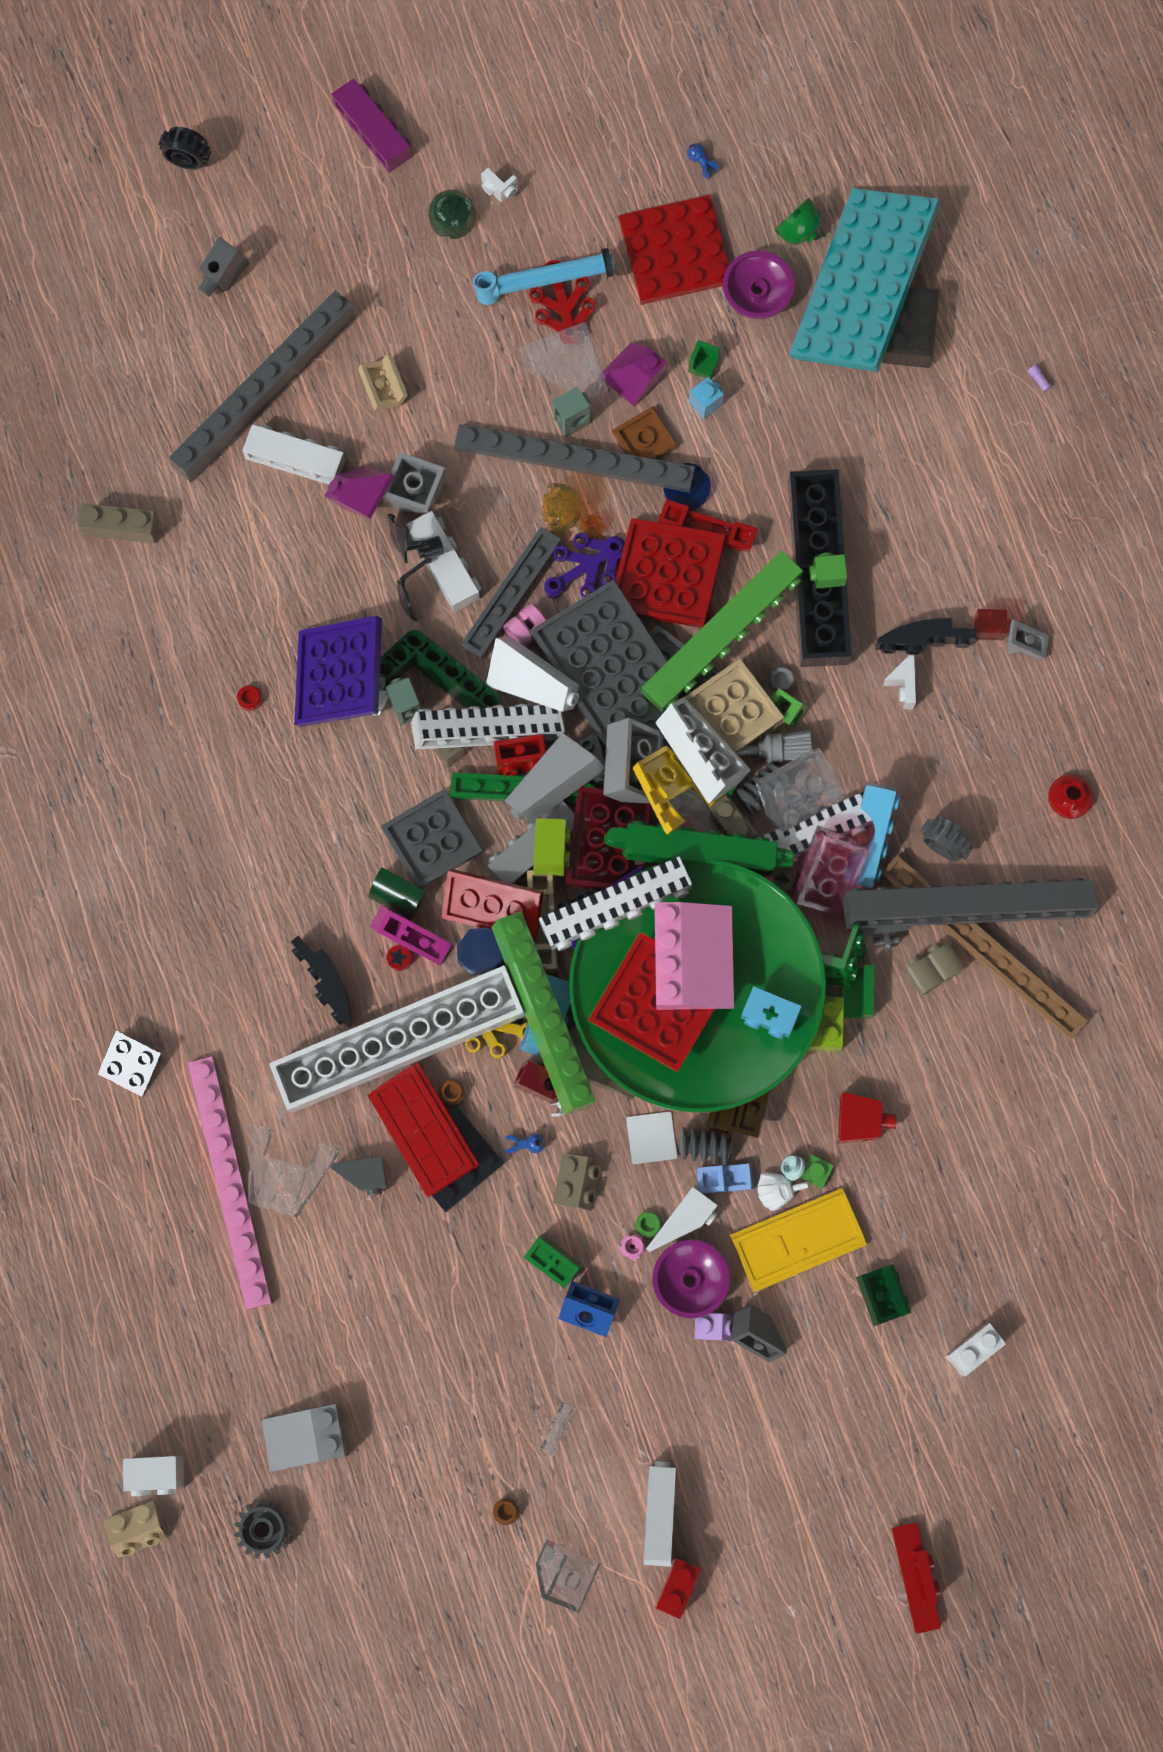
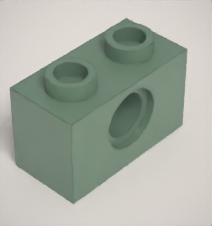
[552,387,592,438]
[386,677,421,726]

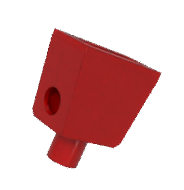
[838,1092,897,1144]

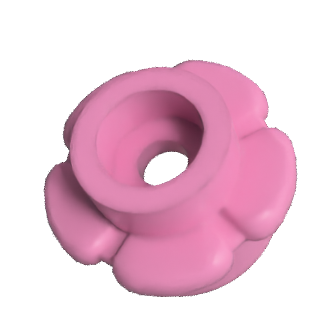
[620,1234,646,1260]

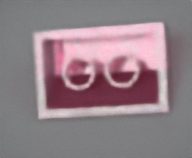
[790,825,870,917]

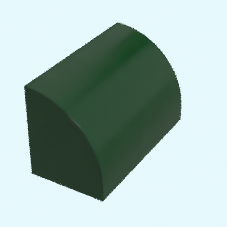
[368,867,426,921]

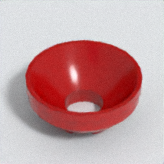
[1048,774,1094,819]

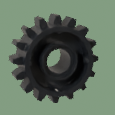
[158,127,211,170]

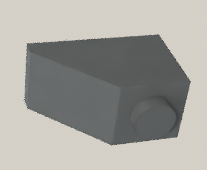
[331,1156,388,1196]
[731,1305,787,1362]

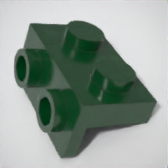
[856,1264,911,1326]

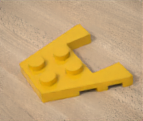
[633,746,727,835]

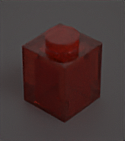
[974,609,1011,641]

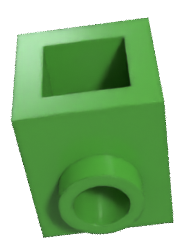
[809,553,847,588]

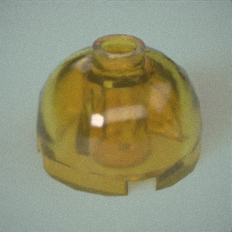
[542,483,585,532]

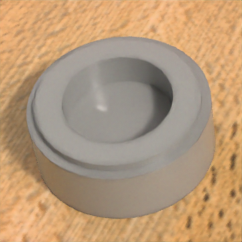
[769,667,794,692]

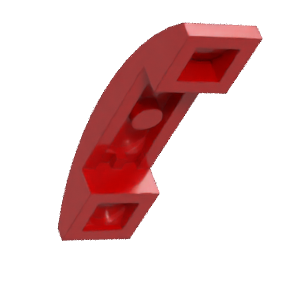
[658,499,758,552]

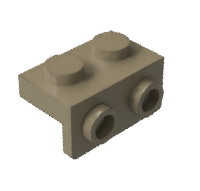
[553,1153,601,1211]

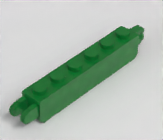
[604,821,794,877]

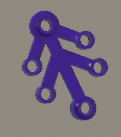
[544,533,625,599]

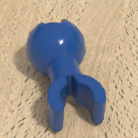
[687,143,719,179]
[505,1133,545,1154]

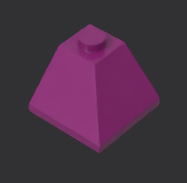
[599,342,667,407]
[325,466,394,519]

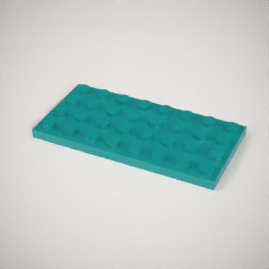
[789,188,941,372]

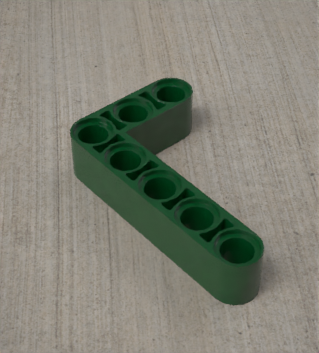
[379,630,502,709]

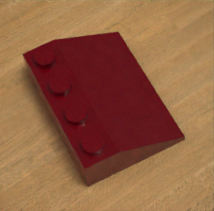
[566,786,652,891]

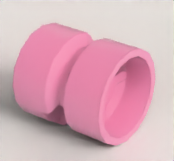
[503,604,546,647]

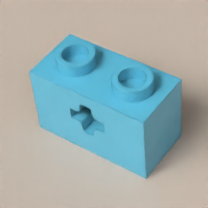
[741,986,801,1039]

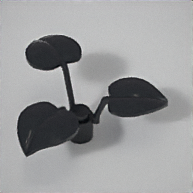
[387,513,444,621]

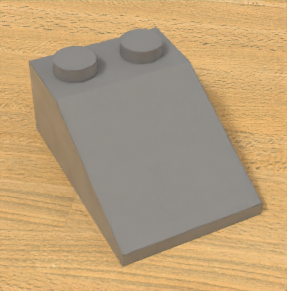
[262,1404,348,1472]

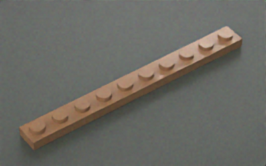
[881,855,1088,1041]

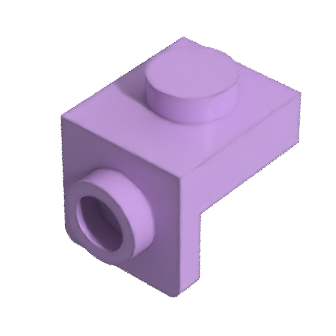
[694,1313,734,1341]

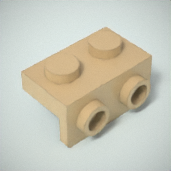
[358,354,407,411]
[104,1500,167,1558]

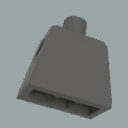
[198,237,249,297]

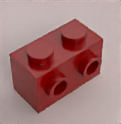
[493,734,546,776]

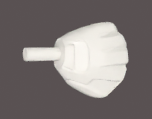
[758,1172,809,1211]

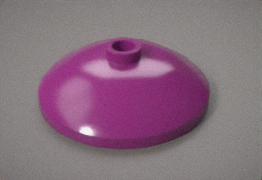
[723,250,795,319]
[652,1240,730,1318]

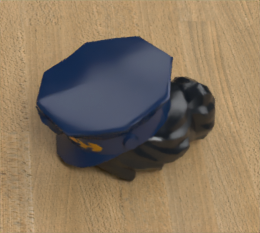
[457,927,506,975]

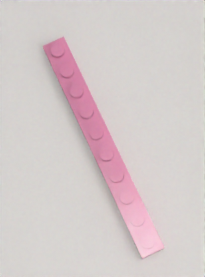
[188,1056,272,1310]

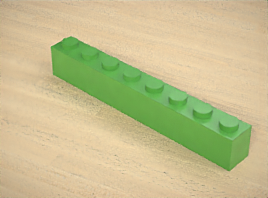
[641,550,803,713]
[491,911,596,1116]

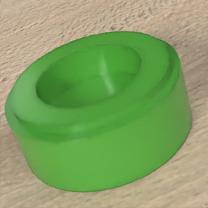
[635,1211,661,1238]

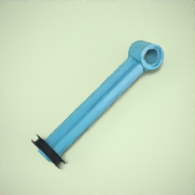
[473,244,615,305]

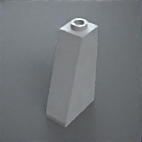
[505,733,605,824]

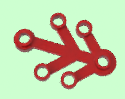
[529,260,596,346]

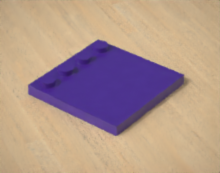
[294,616,382,727]

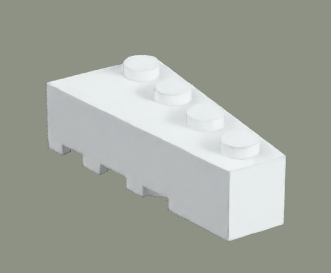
[655,697,750,804]

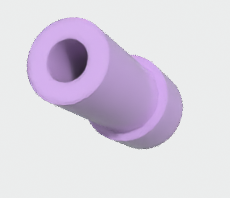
[1027,364,1051,392]

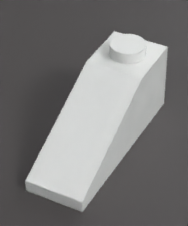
[646,1187,718,1253]

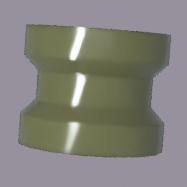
[770,868,794,894]

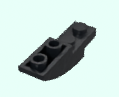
[875,618,977,655]
[291,935,352,1028]

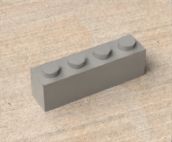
[488,801,575,885]

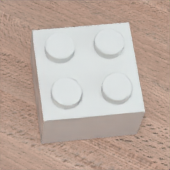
[123,1456,184,1496]

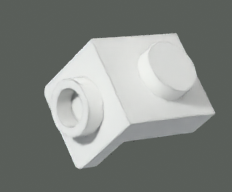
[481,168,518,203]

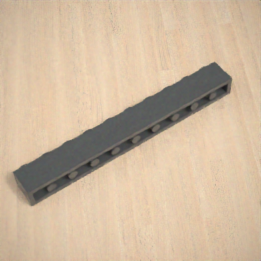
[169,290,355,483]
[843,878,1098,929]

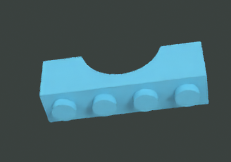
[843,781,900,888]

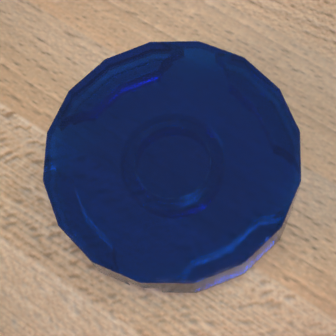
[663,463,711,510]

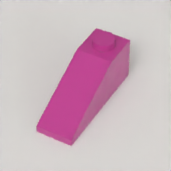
[370,905,452,965]

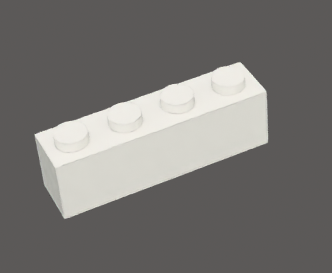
[242,424,345,485]
[406,511,481,613]

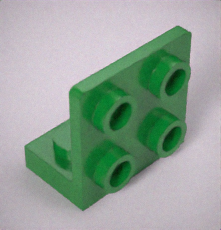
[822,924,867,989]

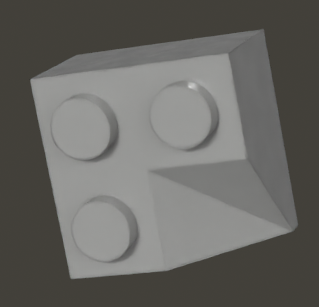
[382,452,446,513]

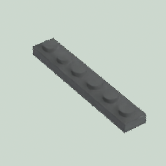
[461,527,561,660]

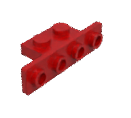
[891,1523,941,1634]

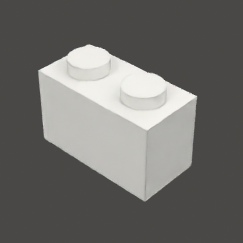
[946,1323,1006,1377]

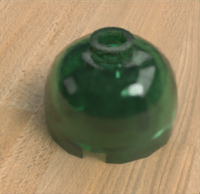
[428,189,475,239]

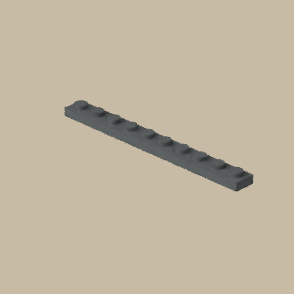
[454,424,695,492]

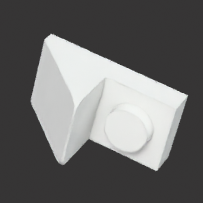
[883,655,916,709]

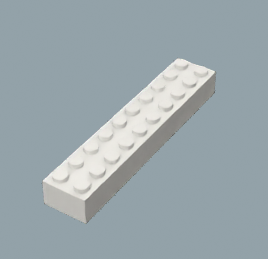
[269,965,525,1113]

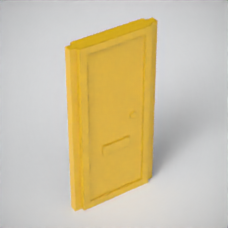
[730,1188,867,1292]

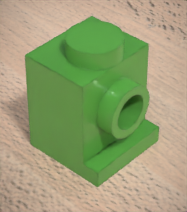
[769,688,809,727]

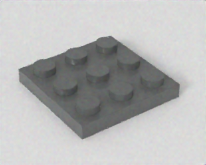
[381,789,483,889]

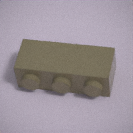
[78,504,159,543]

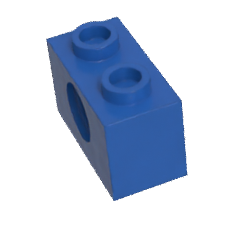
[558,1281,620,1337]

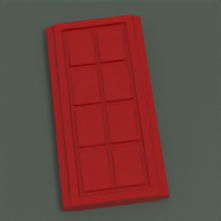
[367,1062,480,1198]

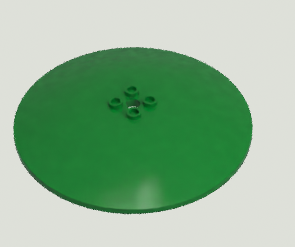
[569,860,826,1113]

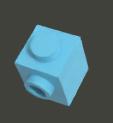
[689,377,724,419]

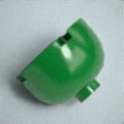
[775,198,821,245]

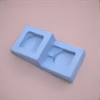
[697,1163,754,1194]

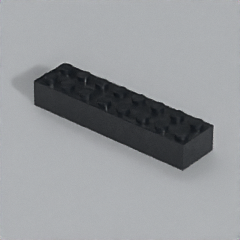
[788,469,852,667]

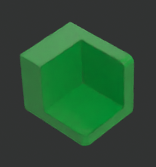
[688,340,720,379]

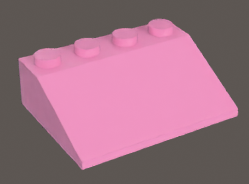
[655,902,734,1010]

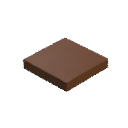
[612,406,678,460]

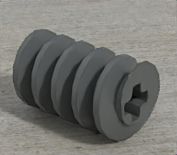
[736,763,792,816]
[679,1127,733,1166]

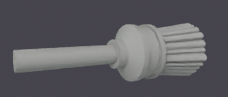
[736,730,812,764]

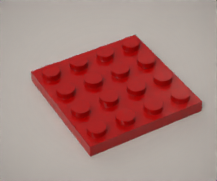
[618,195,729,305]
[615,518,726,628]
[588,932,714,1073]

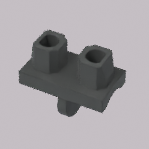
[861,926,909,952]

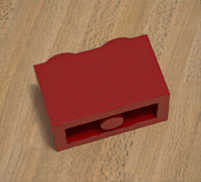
[655,1557,701,1619]

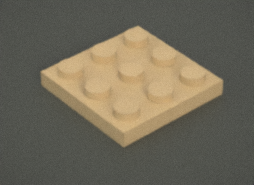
[685,658,784,753]

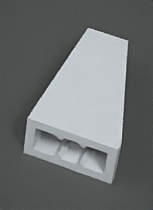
[486,636,579,712]
[643,1461,676,1567]

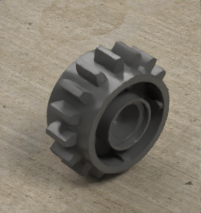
[920,816,973,862]
[234,1500,292,1559]

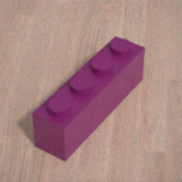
[331,78,412,173]

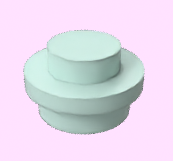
[781,1155,805,1181]

